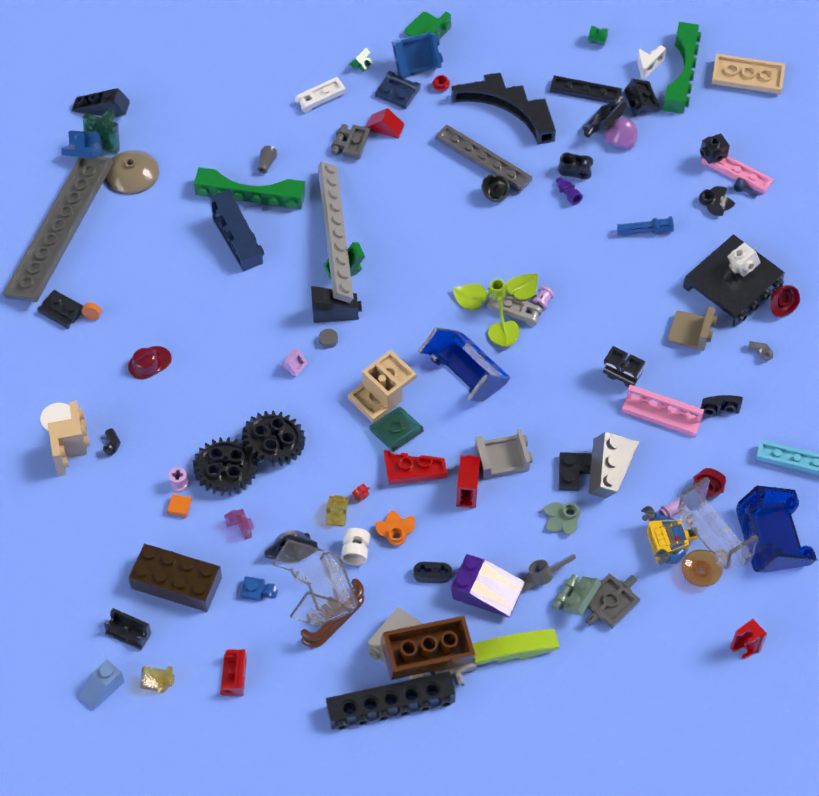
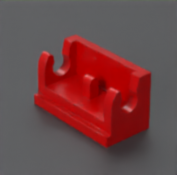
[730,619,767,659]
[220,649,247,696]

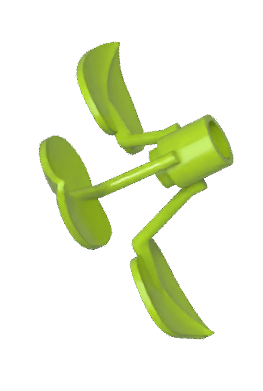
[453,273,538,347]

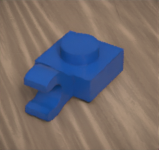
[240,576,278,601]

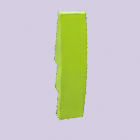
[473,629,560,666]

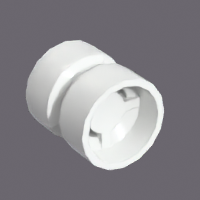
[341,528,370,565]

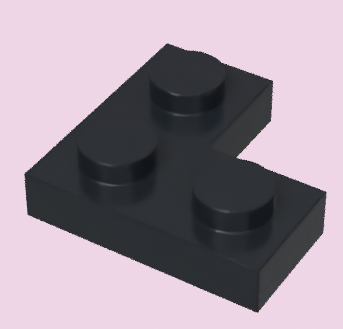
[559,452,592,491]

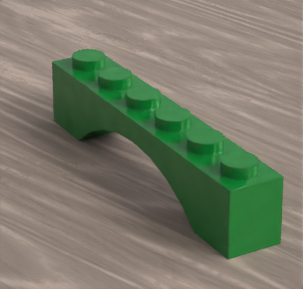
[662,21,701,114]
[194,167,306,209]

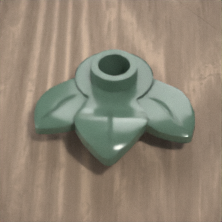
[543,502,580,535]

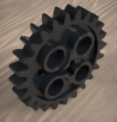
[241,410,306,467]
[193,437,257,496]

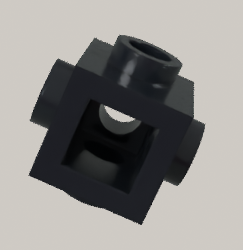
[700,133,730,164]

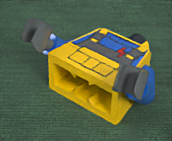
[641,505,698,565]

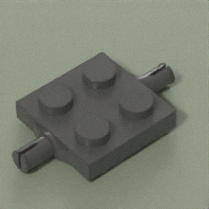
[584,573,640,629]

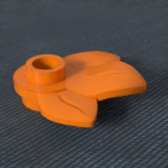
[375,510,415,546]

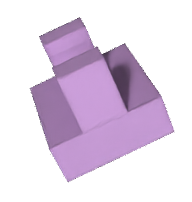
[280,349,308,376]

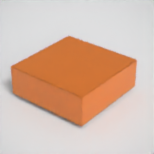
[167,494,192,518]

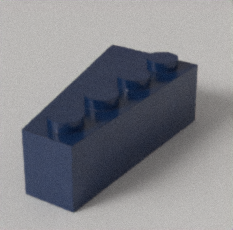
[209,189,264,272]

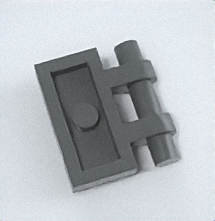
[331,124,370,160]

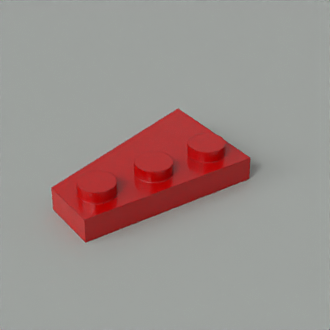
[384,450,448,485]

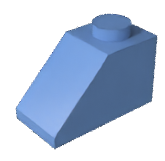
[79,659,125,711]

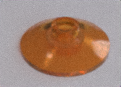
[682,549,723,587]

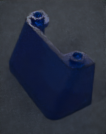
[736,485,817,573]

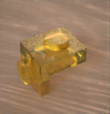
[326,495,349,527]
[140,666,175,693]

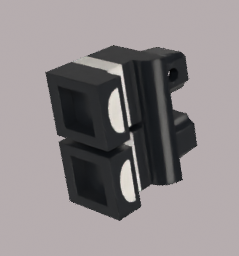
[603,346,646,387]

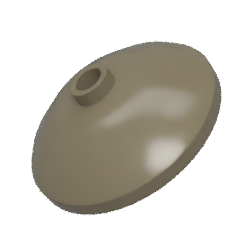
[106,150,159,195]

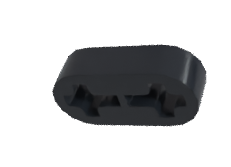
[413,562,452,583]

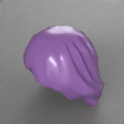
[604,117,637,150]

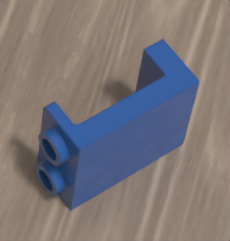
[391,32,443,77]

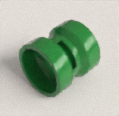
[588,25,608,46]

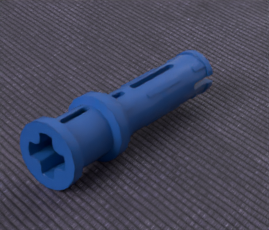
[617,216,674,236]

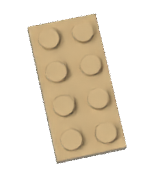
[711,54,785,95]

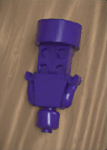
[556,177,583,205]

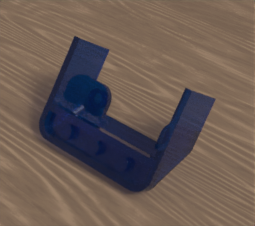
[418,327,510,402]

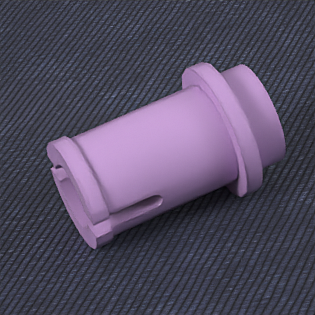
[658,498,685,518]

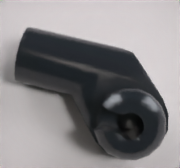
[103,428,121,455]

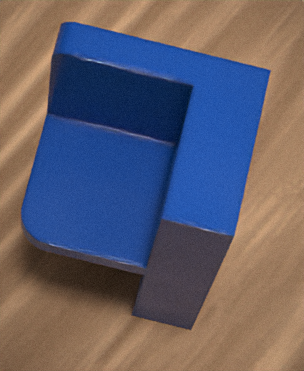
[61,130,102,158]

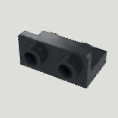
[624,78,660,116]

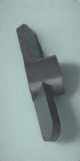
[521,554,577,594]

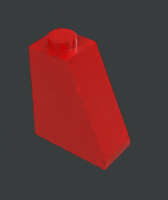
[456,455,480,508]

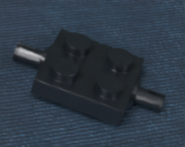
[582,95,628,138]

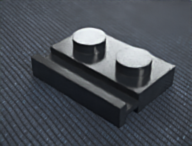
[37,290,83,329]

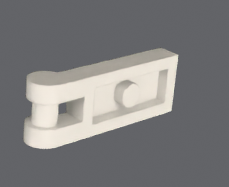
[295,77,346,113]

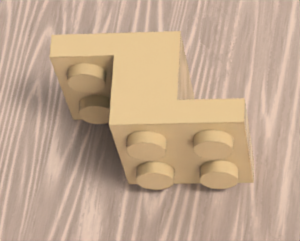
[348,350,417,423]
[48,401,90,477]

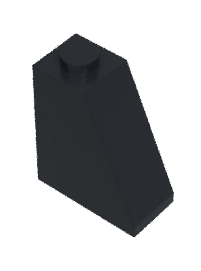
[311,286,362,323]

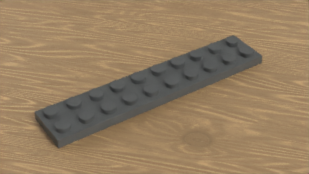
[3,156,114,302]

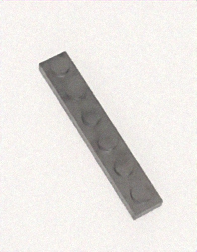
[436,124,532,192]

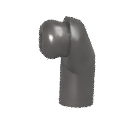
[748,341,773,361]

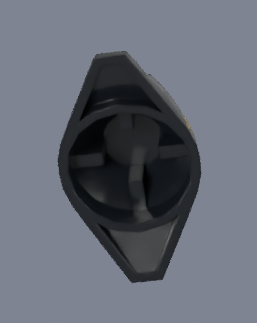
[264,530,318,561]

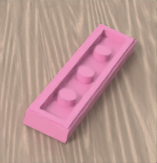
[701,156,773,194]

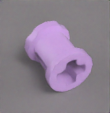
[531,286,555,311]
[169,467,188,492]

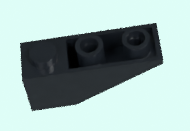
[72,88,130,118]

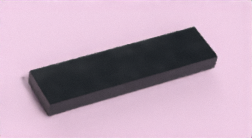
[550,75,622,103]

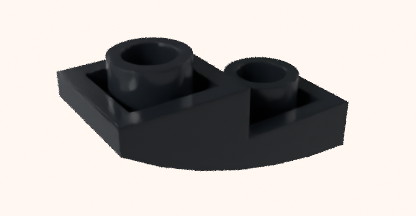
[701,395,743,416]

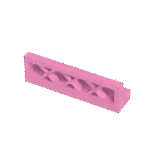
[621,385,704,437]

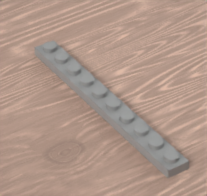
[318,161,354,303]

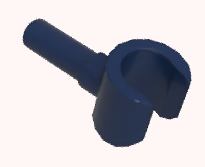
[734,178,758,198]

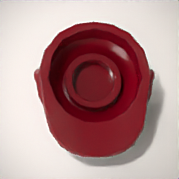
[770,285,800,317]
[693,468,726,501]

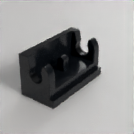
[104,608,152,651]

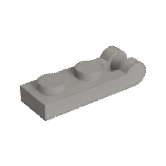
[487,294,543,326]

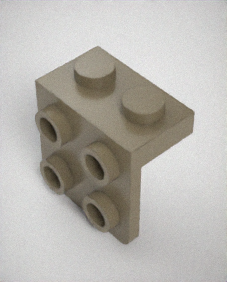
[668,306,717,351]

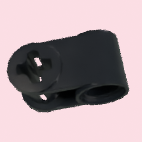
[558,153,594,179]

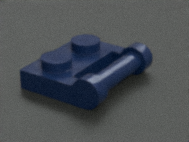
[375,71,421,109]

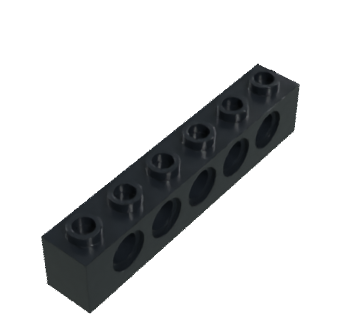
[325,671,456,730]

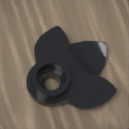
[699,186,735,216]

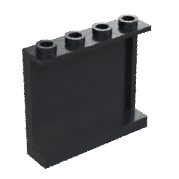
[683,234,785,326]

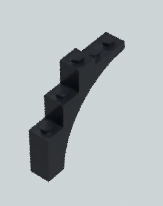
[451,72,556,145]

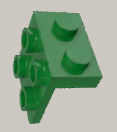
[404,11,452,39]

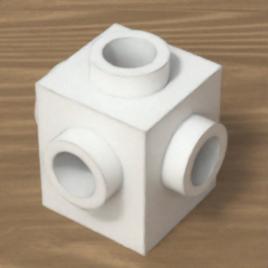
[727,242,761,277]

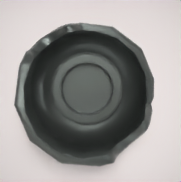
[481,174,510,202]

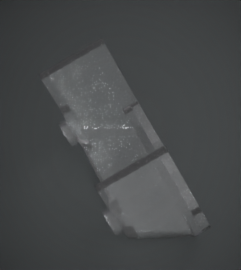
[677,477,758,569]
[272,539,358,626]

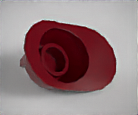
[128,346,172,379]

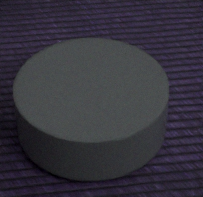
[319,329,338,348]

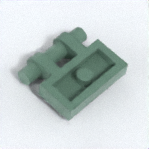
[552,574,601,615]

